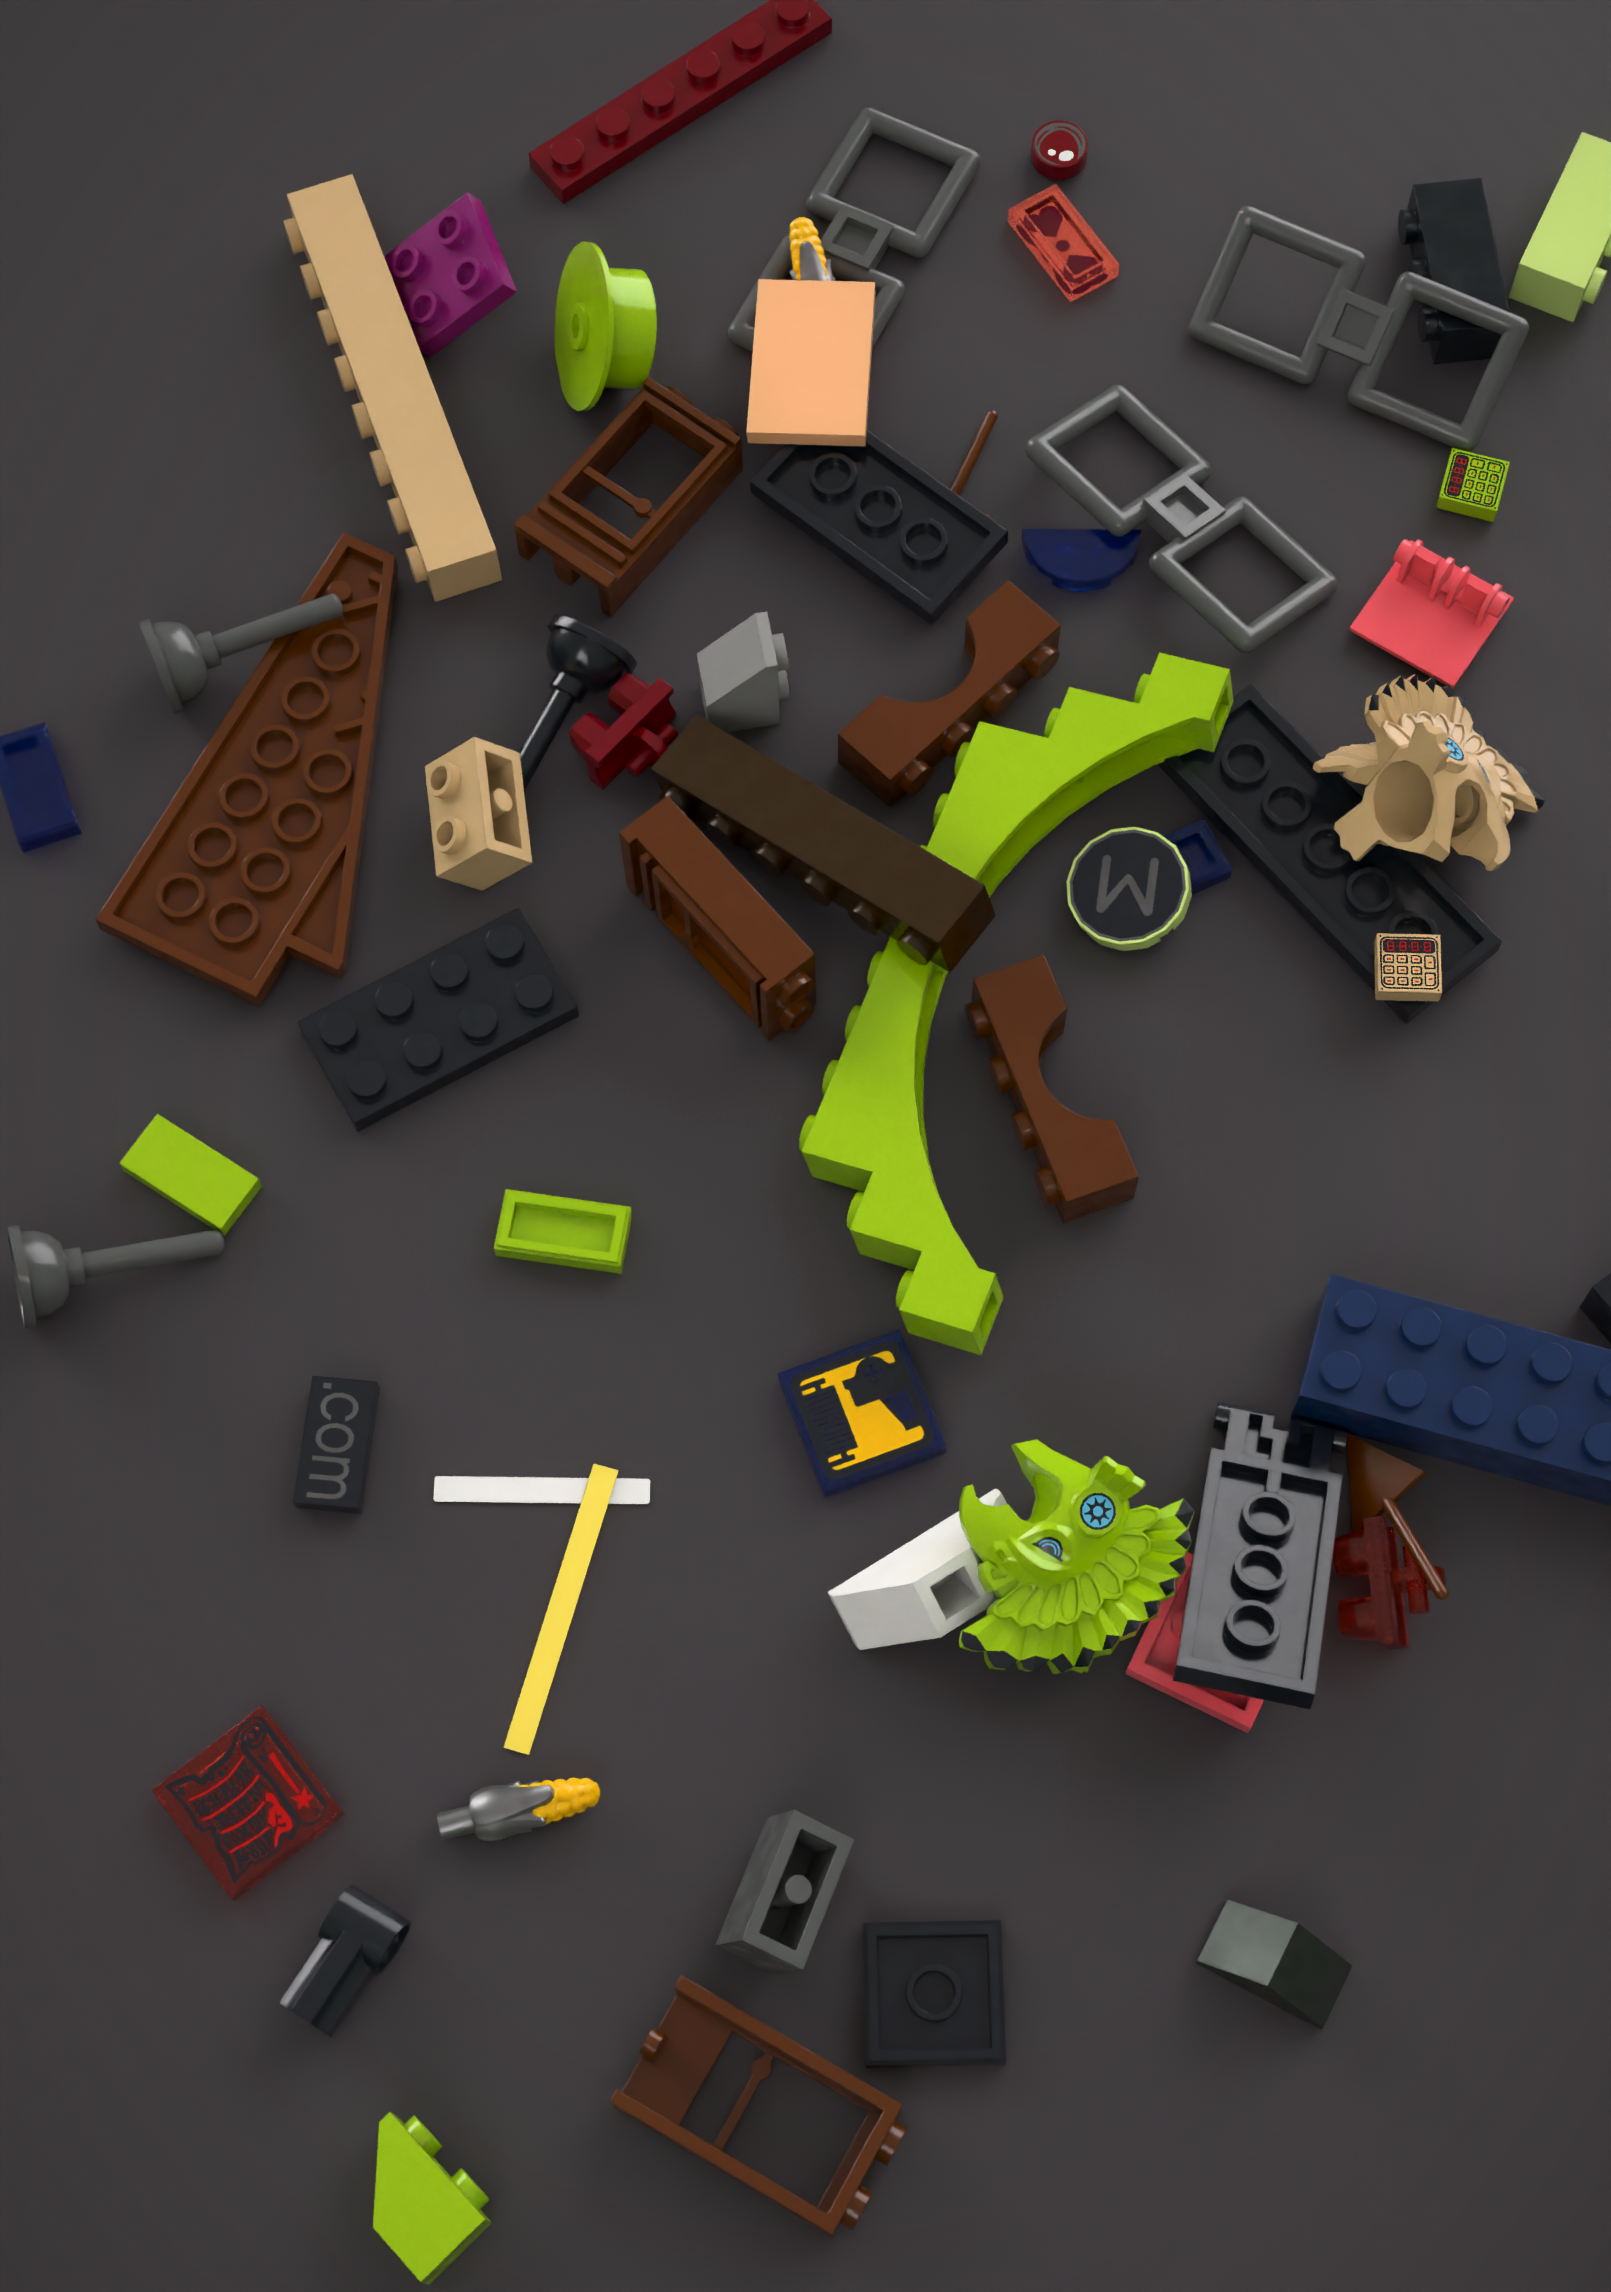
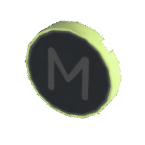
[1066,827,1192,951]

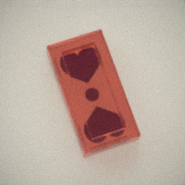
[1007,184,1120,302]

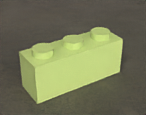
[1509,132,1611,322]

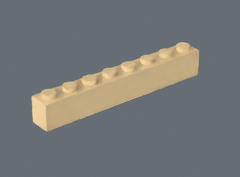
[283,174,502,602]

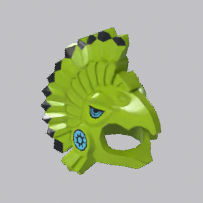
[959,1439,1194,1674]

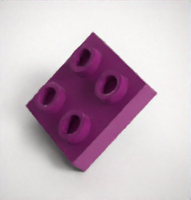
[384,192,517,357]

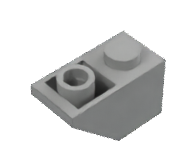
[697,611,790,732]

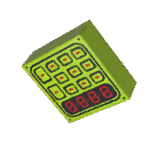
[1436,448,1510,522]

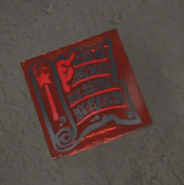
[151,1705,344,1901]

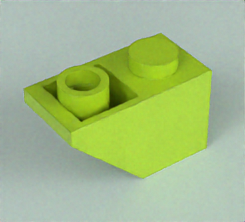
[373,2112,492,2285]

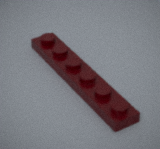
[528,0,832,204]

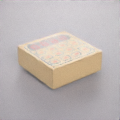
[1374,933,1442,1002]

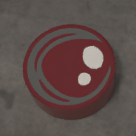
[1031,120,1088,180]

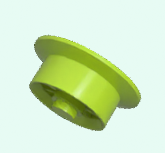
[554,242,657,411]

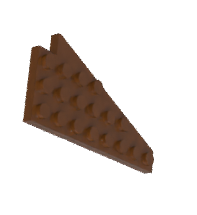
[95,532,398,1007]

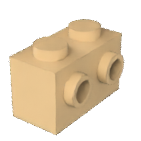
[425,737,532,891]

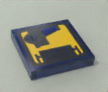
[778,1329,947,1498]

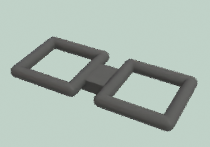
[727,107,981,352]
[1188,206,1529,452]
[1025,385,1338,653]

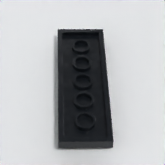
[1157,684,1502,1024]

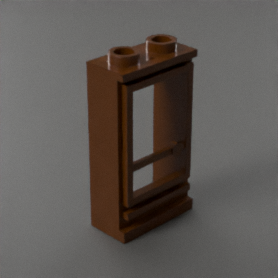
[514,377,743,617]
[619,795,816,1041]
[609,1975,907,2238]

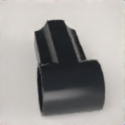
[279,1885,411,2037]

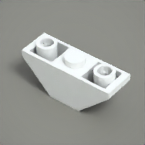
[828,1488,1007,1650]

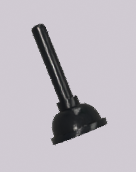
[519,615,637,791]

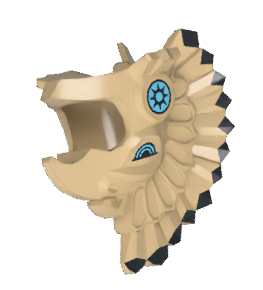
[1312,673,1545,871]

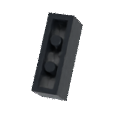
[1398,178,1510,364]

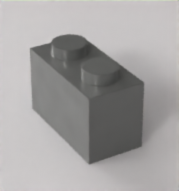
[715,1810,855,1975]

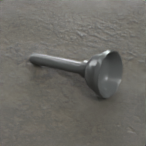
[139,593,343,714]
[7,1225,225,1328]

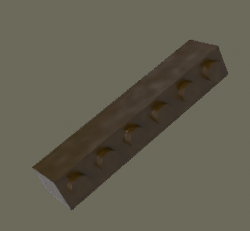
[651,715,996,973]

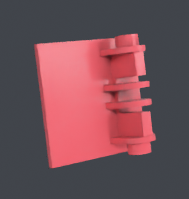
[1349,539,1514,689]

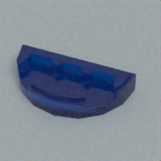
[1021,529,1141,592]

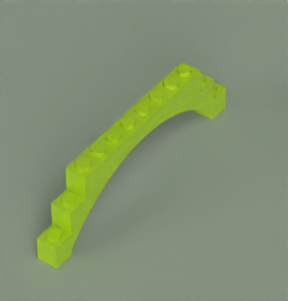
[799,652,1234,1355]

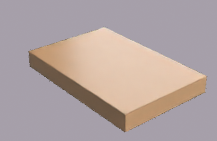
[746,279,876,446]

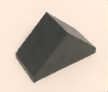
[1196,1899,1352,2030]

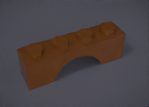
[838,580,1061,807]
[965,954,1139,1223]

